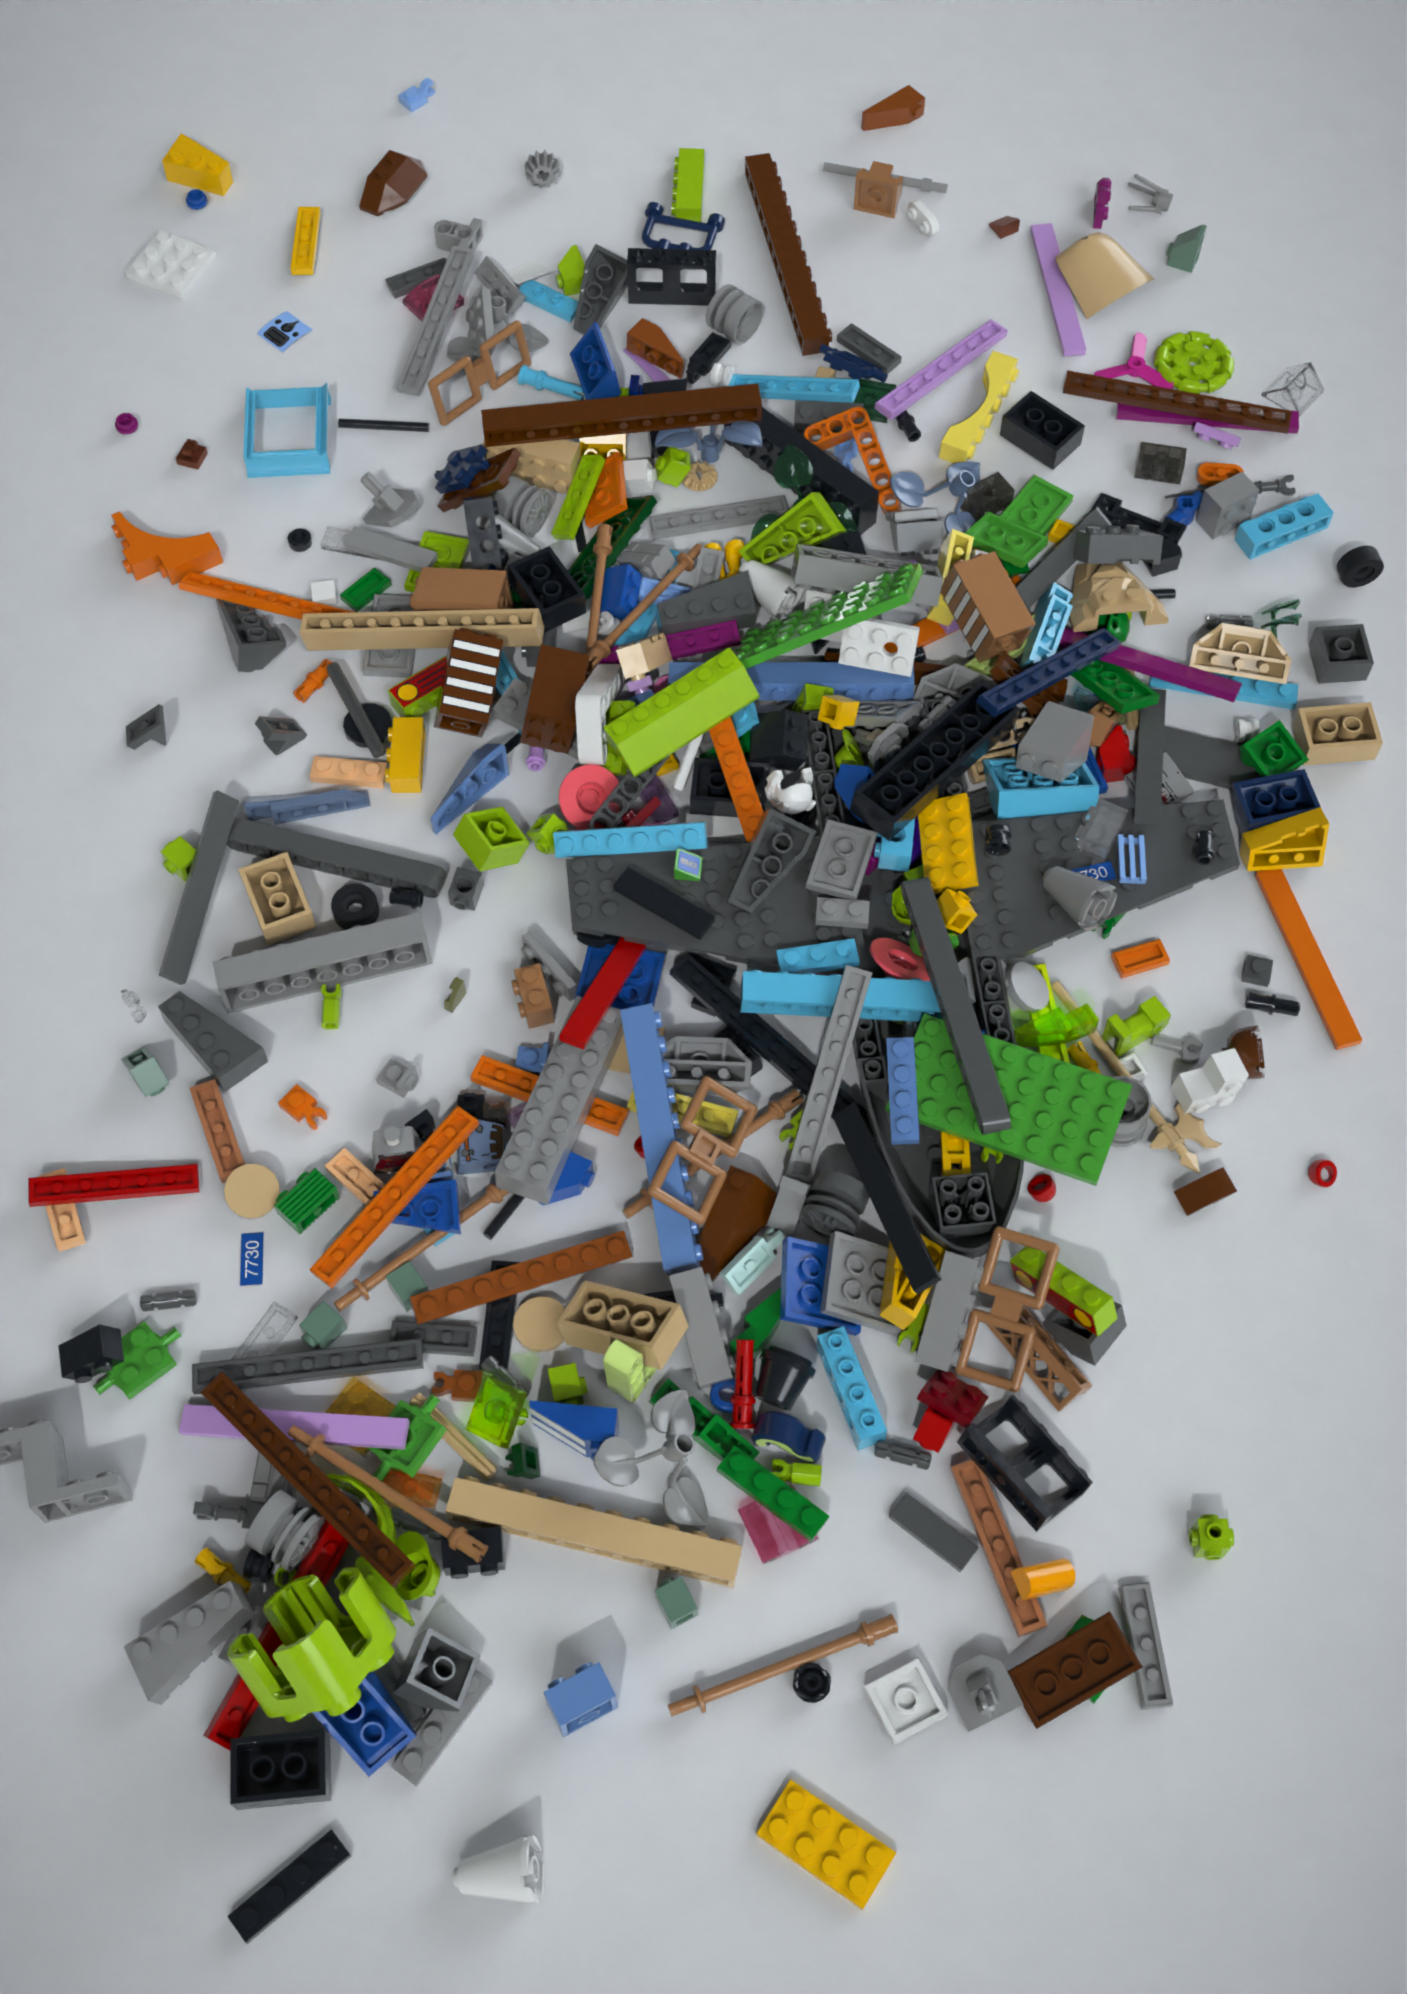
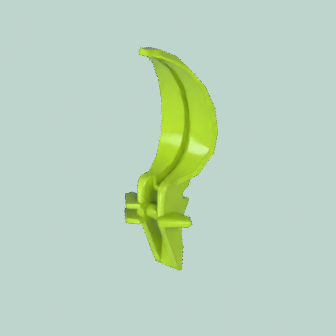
[325,1474,415,1627]

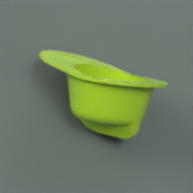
[834,729,866,773]
[395,1531,441,1601]

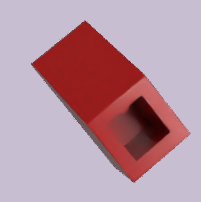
[1096,725,1136,783]

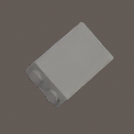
[1015,701,1095,782]

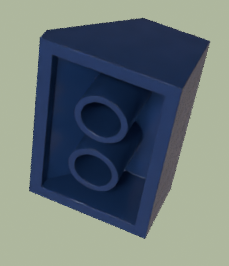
[1232,769,1322,836]

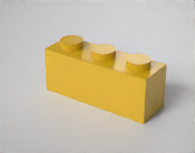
[385,717,426,793]

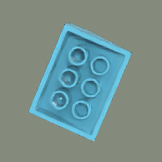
[982,757,1100,820]

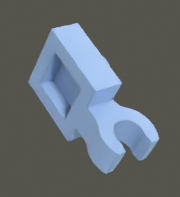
[398,78,435,112]
[833,438,858,472]

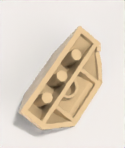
[1189,623,1291,684]

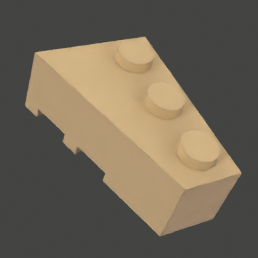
[616,632,673,682]

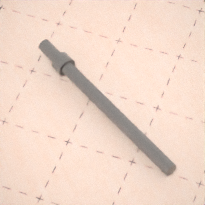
[823,162,948,193]

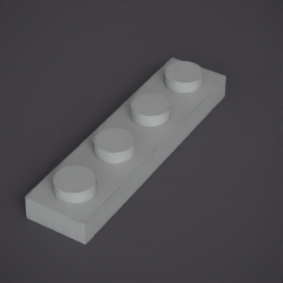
[391,1669,493,1787]

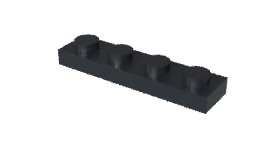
[227,1829,352,1944]

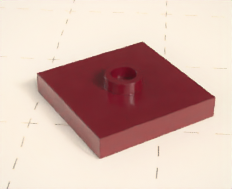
[615,796,661,828]

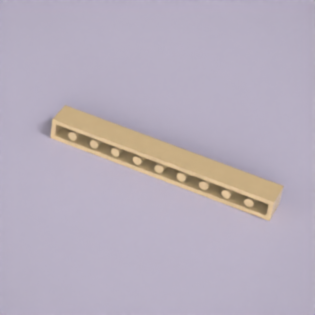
[299,608,545,651]
[445,1476,742,1588]

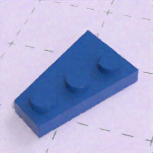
[373,1179,461,1234]

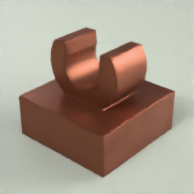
[176,438,208,470]

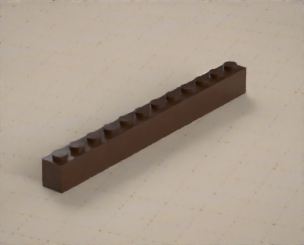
[745,153,832,356]
[481,384,762,447]

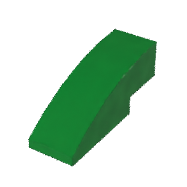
[729,1288,781,1360]

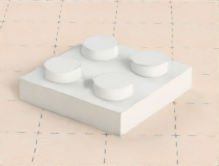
[864,1658,948,1745]

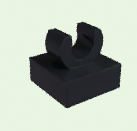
[457,1093,485,1121]
[404,1109,436,1142]

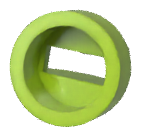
[274,1567,297,1589]

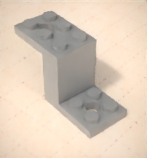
[0,1420,132,1523]

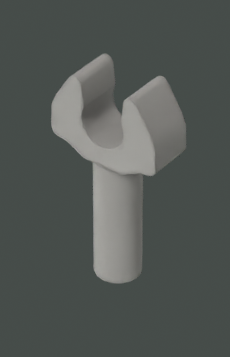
[1151,1035,1203,1064]

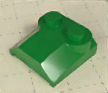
[1239,720,1309,777]

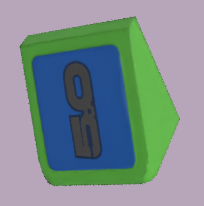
[674,848,703,881]

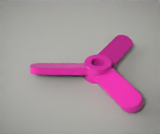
[1094,332,1173,389]

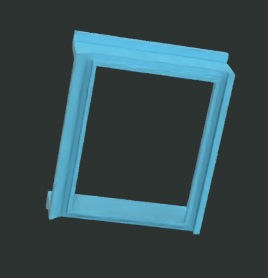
[243,383,331,478]

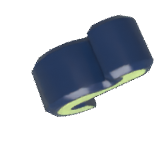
[751,1411,826,1463]

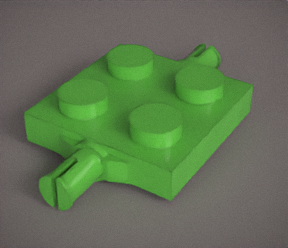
[93,1321,181,1400]
[366,1394,447,1481]

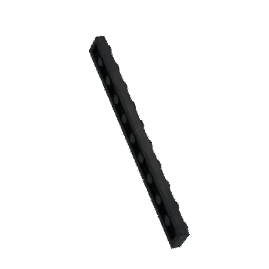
[669,954,874,1137]

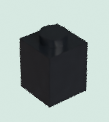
[1142,537,1182,577]

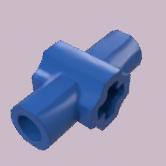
[1165,491,1203,525]

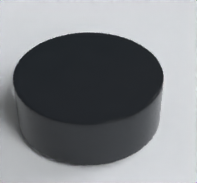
[288,528,312,552]

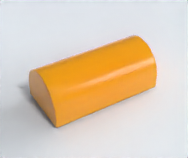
[1011,1558,1076,1601]

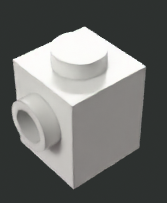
[623,459,657,494]

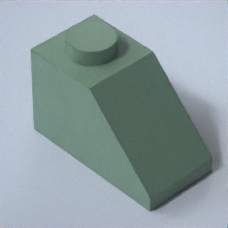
[1166,225,1207,273]
[121,1046,170,1097]

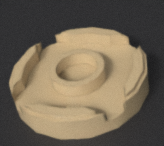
[224,1164,280,1219]
[513,1296,565,1353]

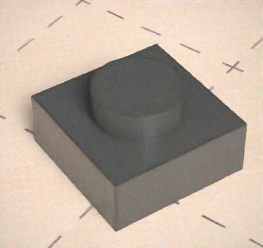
[1242,955,1273,987]

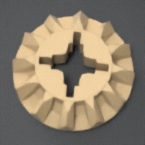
[682,460,717,491]

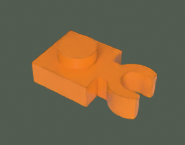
[278,1084,327,1130]

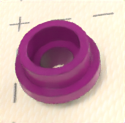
[115,413,138,435]

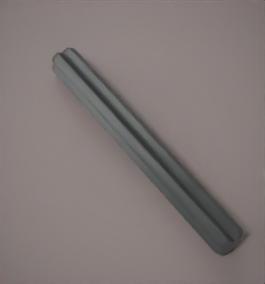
[326,662,385,758]

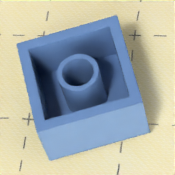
[544,1662,618,1738]

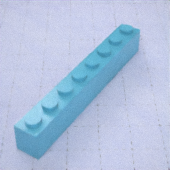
[740,970,943,1022]

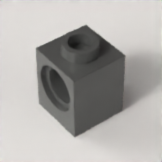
[448,867,484,911]

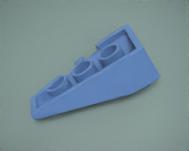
[430,744,509,835]

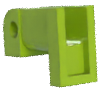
[1102,996,1171,1058]

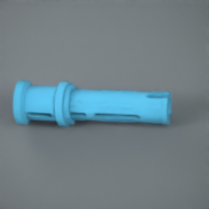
[518,364,585,401]

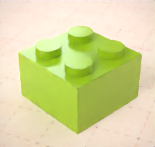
[453,806,530,872]

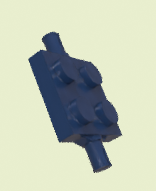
[819,344,888,383]
[434,445,489,494]

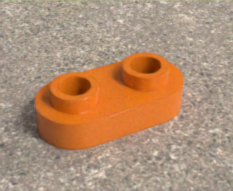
[1196,463,1244,487]

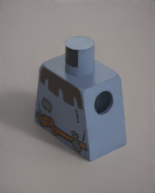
[457,1119,509,1175]

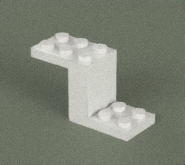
[804,587,920,677]

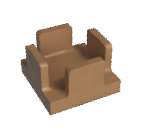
[853,161,903,218]

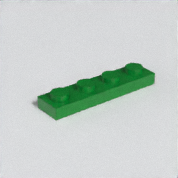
[716,1445,830,1542]

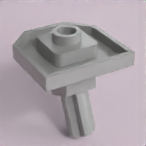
[360,472,418,527]
[854,723,909,774]
[947,1654,1024,1732]

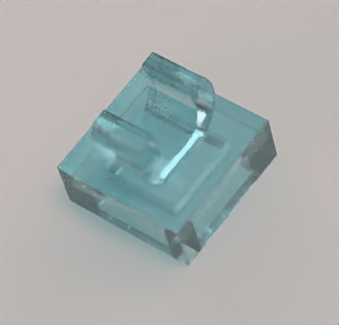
[1073,686,1100,713]

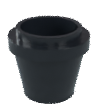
[755,1346,816,1411]

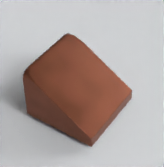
[989,216,1020,239]

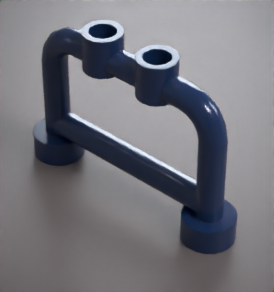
[641,202,725,250]

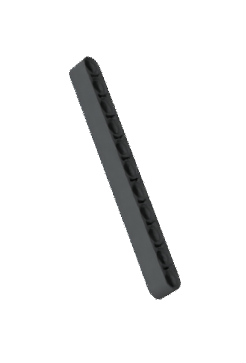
[901,877,1011,1135]

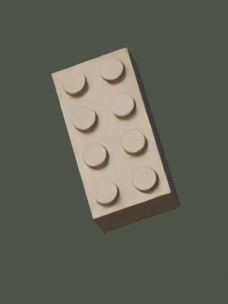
[483,440,581,494]
[556,1280,689,1370]

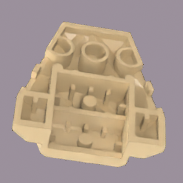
[1069,561,1169,632]

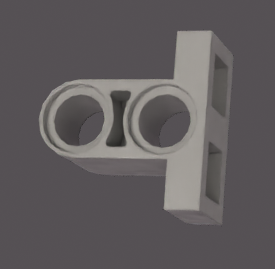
[434,218,483,253]
[767,1176,812,1236]

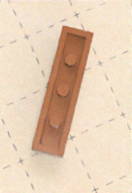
[189,1079,245,1183]

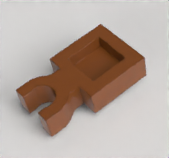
[432,1370,484,1403]

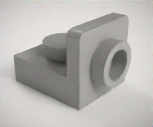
[376,1059,419,1098]

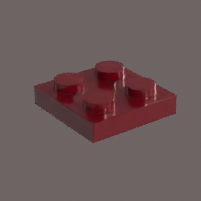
[917,1369,989,1428]

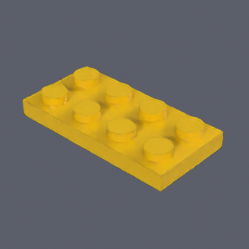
[918,793,979,894]
[756,1779,896,1911]

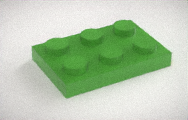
[1000,475,1074,536]
[965,512,1048,568]

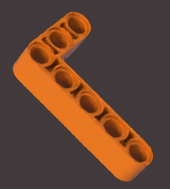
[804,407,902,514]

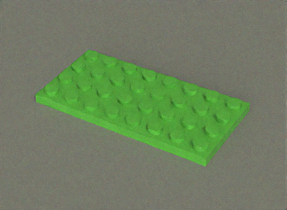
[734,563,923,669]
[886,1014,1132,1186]

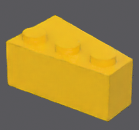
[162,133,233,196]
[1239,807,1330,871]
[879,1234,947,1330]

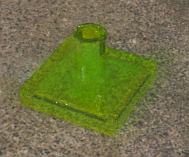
[465,1374,528,1449]

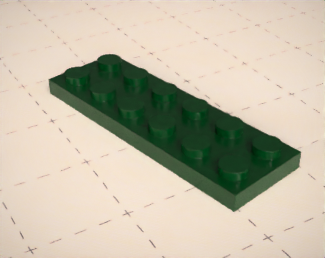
[568,495,657,600]

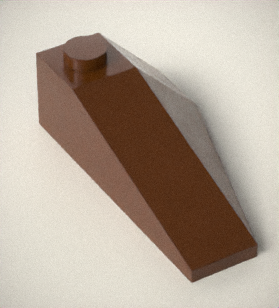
[697,1165,778,1282]

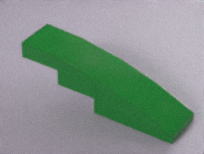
[648,1378,760,1461]

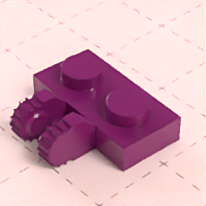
[1093,177,1112,229]

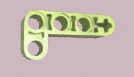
[603,1339,656,1403]

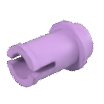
[526,746,545,771]

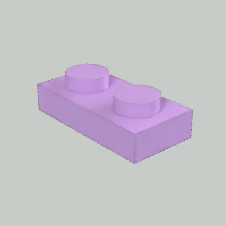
[1193,422,1242,449]
[626,673,653,695]

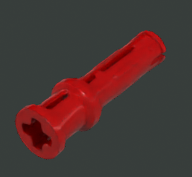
[729,1339,756,1429]

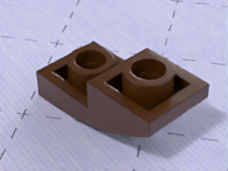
[1174,1167,1237,1216]

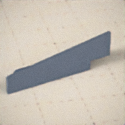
[244,788,370,825]

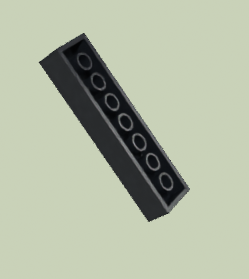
[724,407,879,536]
[850,680,1021,841]

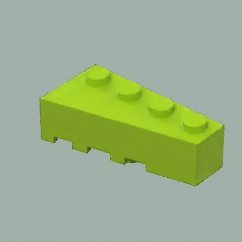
[739,492,846,566]

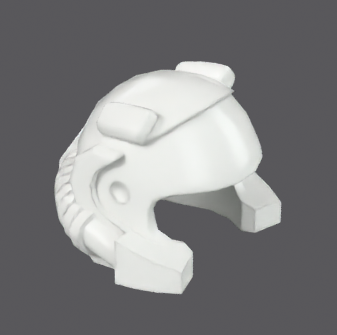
[765,767,816,815]

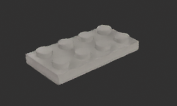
[491,678,578,760]

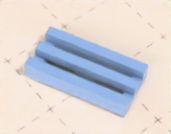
[1117,834,1147,884]

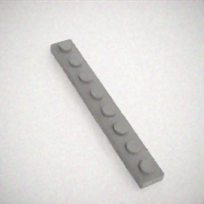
[396,246,475,396]
[785,965,872,1183]

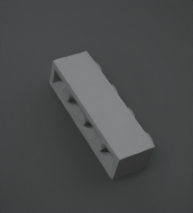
[915,1251,984,1372]
[669,1267,735,1390]

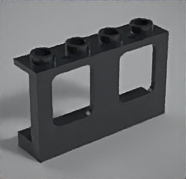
[627,248,716,306]
[957,1394,1093,1532]

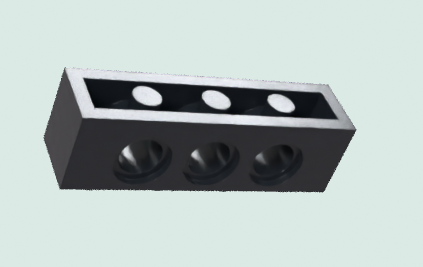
[463,495,506,570]

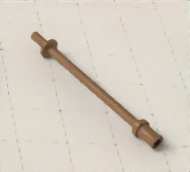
[584,524,613,683]
[587,544,702,671]
[622,1088,803,1219]
[334,1183,510,1312]
[288,1425,488,1563]
[667,1614,898,1717]

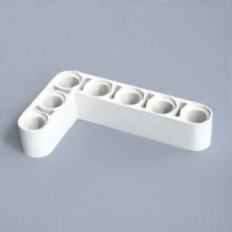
[575,664,624,765]

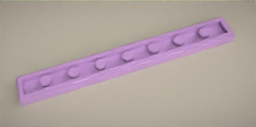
[1030,223,1086,357]
[874,319,1008,420]
[179,1404,410,1450]

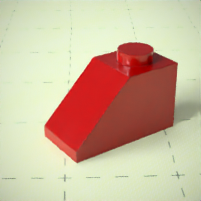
[913,1407,956,1453]

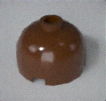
[1222,1025,1265,1079]

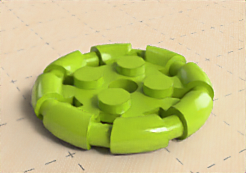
[1154,331,1234,394]

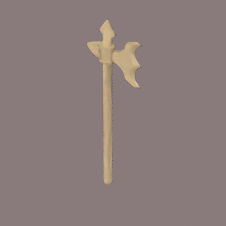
[1051,981,1222,1174]

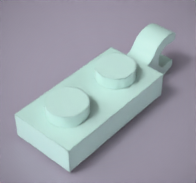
[719,1227,786,1295]

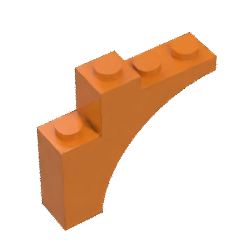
[111,511,223,585]

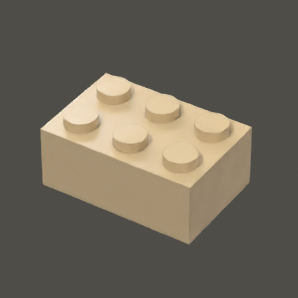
[1292,702,1383,766]
[238,852,316,946]

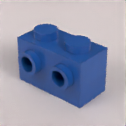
[600,564,642,620]

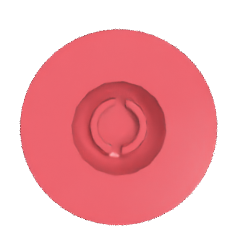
[558,764,620,830]
[869,938,930,981]

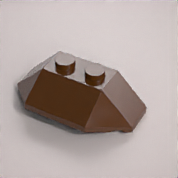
[359,150,428,217]

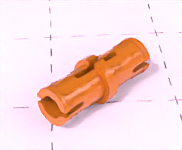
[293,659,332,703]

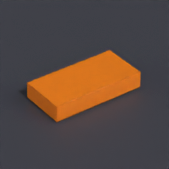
[1111,939,1170,979]

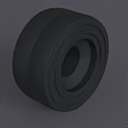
[1337,546,1384,588]
[331,883,379,930]

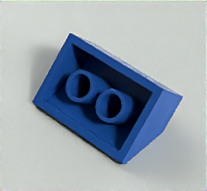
[570,322,621,400]

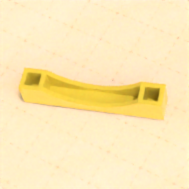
[939,350,1019,464]

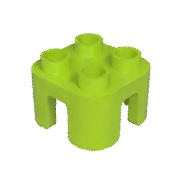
[227,1567,397,1722]

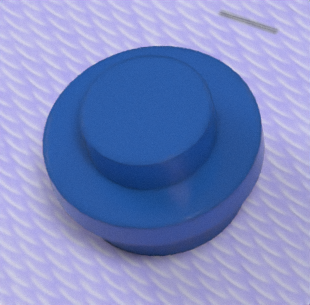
[186,189,208,210]

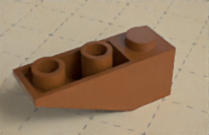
[626,318,684,379]

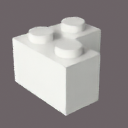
[1171,1048,1249,1114]

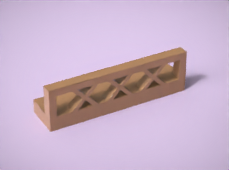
[985,1306,1093,1412]

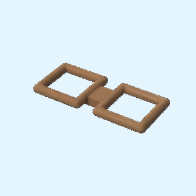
[428,320,532,426]
[647,1076,758,1225]
[954,1226,1060,1393]

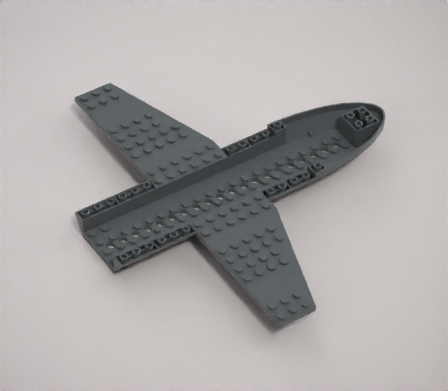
[566,698,1240,1258]

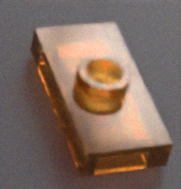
[380,1469,443,1509]

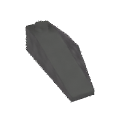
[573,244,628,335]
[216,599,286,672]

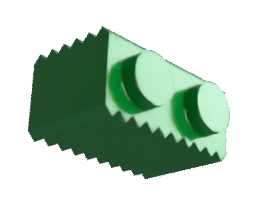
[274,1168,340,1234]

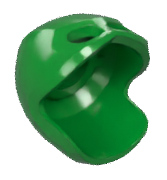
[1087,613,1130,643]

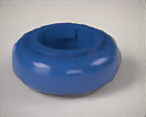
[709,1379,735,1413]

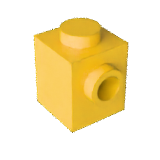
[817,695,860,730]
[937,888,977,934]

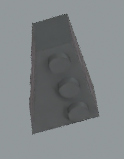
[1074,525,1163,565]

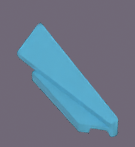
[1020,582,1074,669]

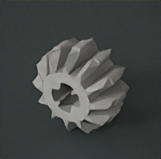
[525,150,560,188]

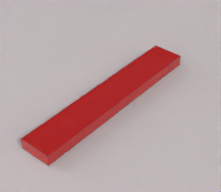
[559,937,646,1050]
[28,1164,199,1207]

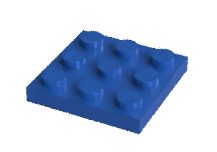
[574,944,666,1010]
[780,1236,861,1336]

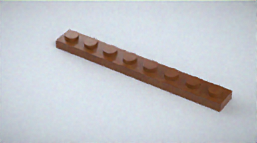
[409,1230,633,1325]

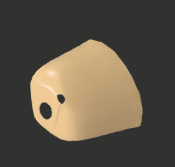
[1055,232,1155,319]

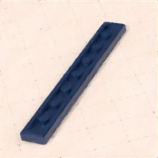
[976,628,1121,717]

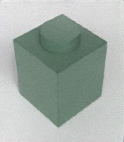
[386,1261,429,1312]
[299,1301,347,1349]
[654,1577,698,1630]

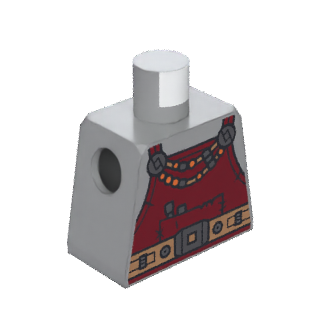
[372,1126,423,1174]

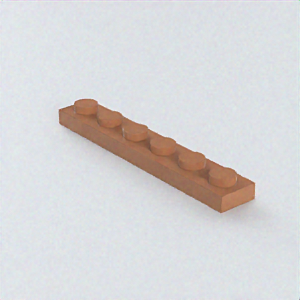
[951,1460,1047,1638]

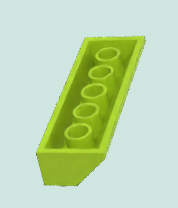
[603,647,760,778]

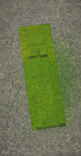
[1014,1004,1099,1047]

